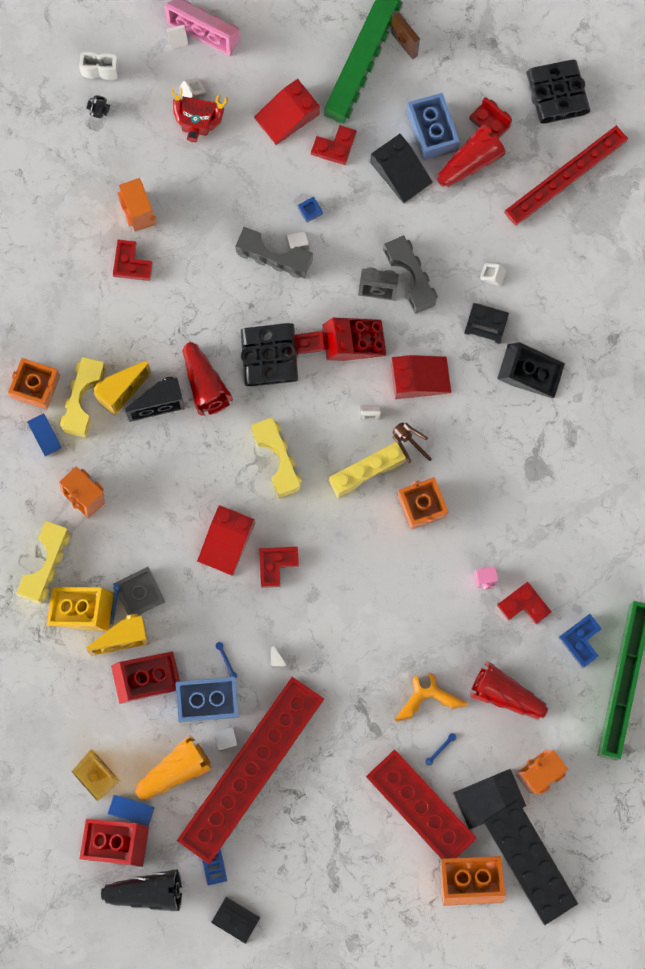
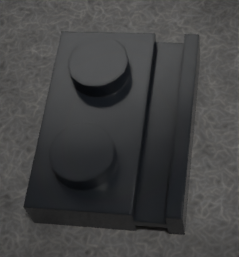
[211,897,261,944]

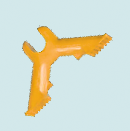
[395,673,469,722]

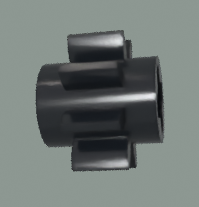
[86,95,110,118]

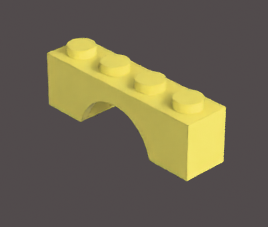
[60,357,106,438]
[251,417,302,499]
[329,442,406,498]
[17,521,71,604]

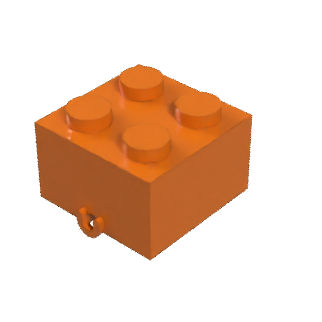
[117,178,157,232]
[8,358,60,410]
[59,466,105,519]
[397,477,449,530]
[515,749,568,795]

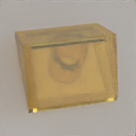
[72,749,121,802]

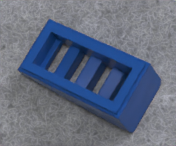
[202,849,227,885]

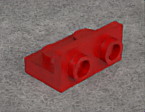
[469,97,512,139]

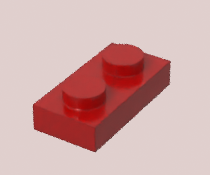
[287,331,325,356]

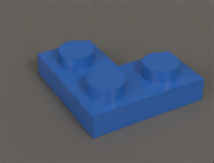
[558,614,602,669]

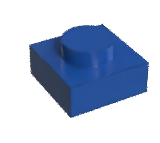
[298,197,323,222]

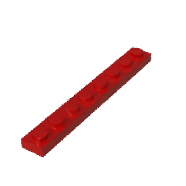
[504,125,628,226]

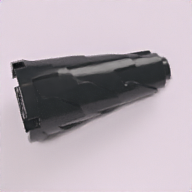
[101,869,182,911]

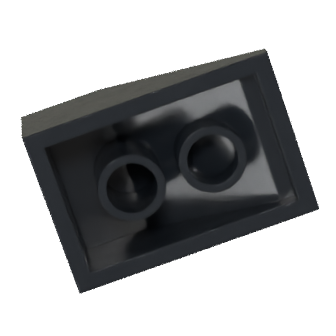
[370,133,433,204]
[497,342,565,398]
[125,377,185,422]
[453,768,526,830]

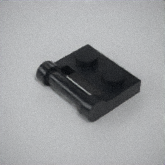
[464,302,509,344]

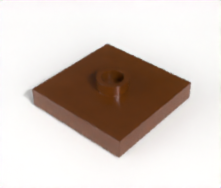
[391,13,420,60]

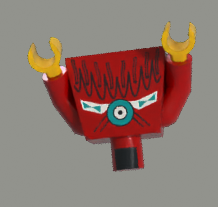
[172,87,228,143]

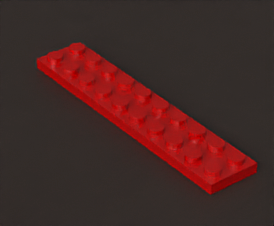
[176,677,324,865]

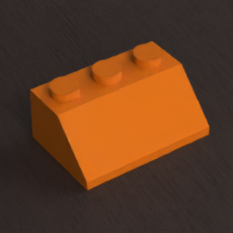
[441,856,506,906]

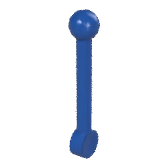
[110,584,121,624]
[216,642,237,678]
[425,733,456,765]

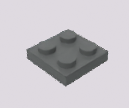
[113,567,165,615]

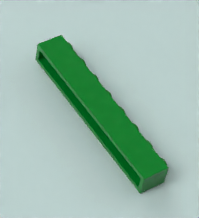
[324,0,403,124]
[597,601,645,761]

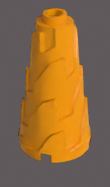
[135,735,212,800]

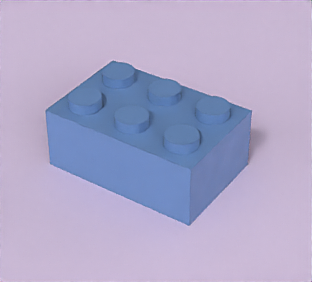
[406,93,460,161]
[176,677,239,723]

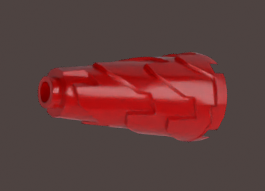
[437,125,506,187]
[182,342,233,416]
[470,662,548,720]

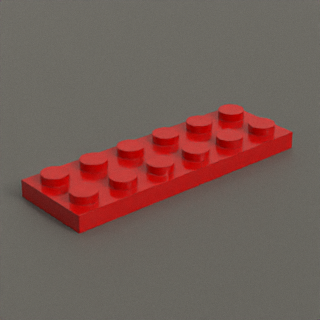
[366,749,477,859]

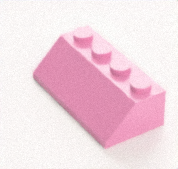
[165,0,241,56]

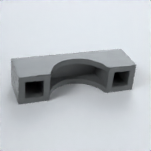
[235,227,313,279]
[383,235,438,314]

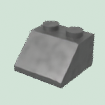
[358,267,399,301]

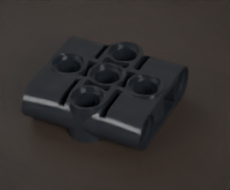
[526,59,591,124]
[241,323,298,386]

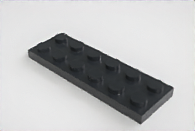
[483,800,578,925]

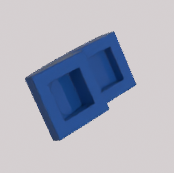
[27,413,62,456]
[108,795,155,827]

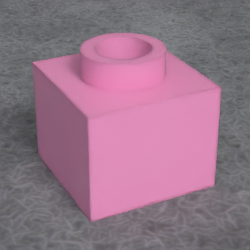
[474,566,498,590]

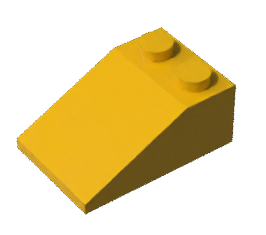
[94,360,152,416]
[47,587,114,631]
[86,614,149,656]

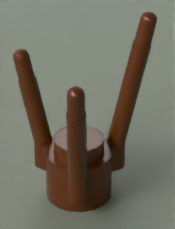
[392,422,432,463]

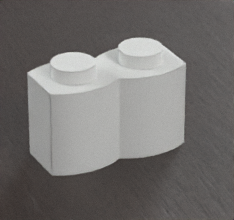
[79,52,119,80]

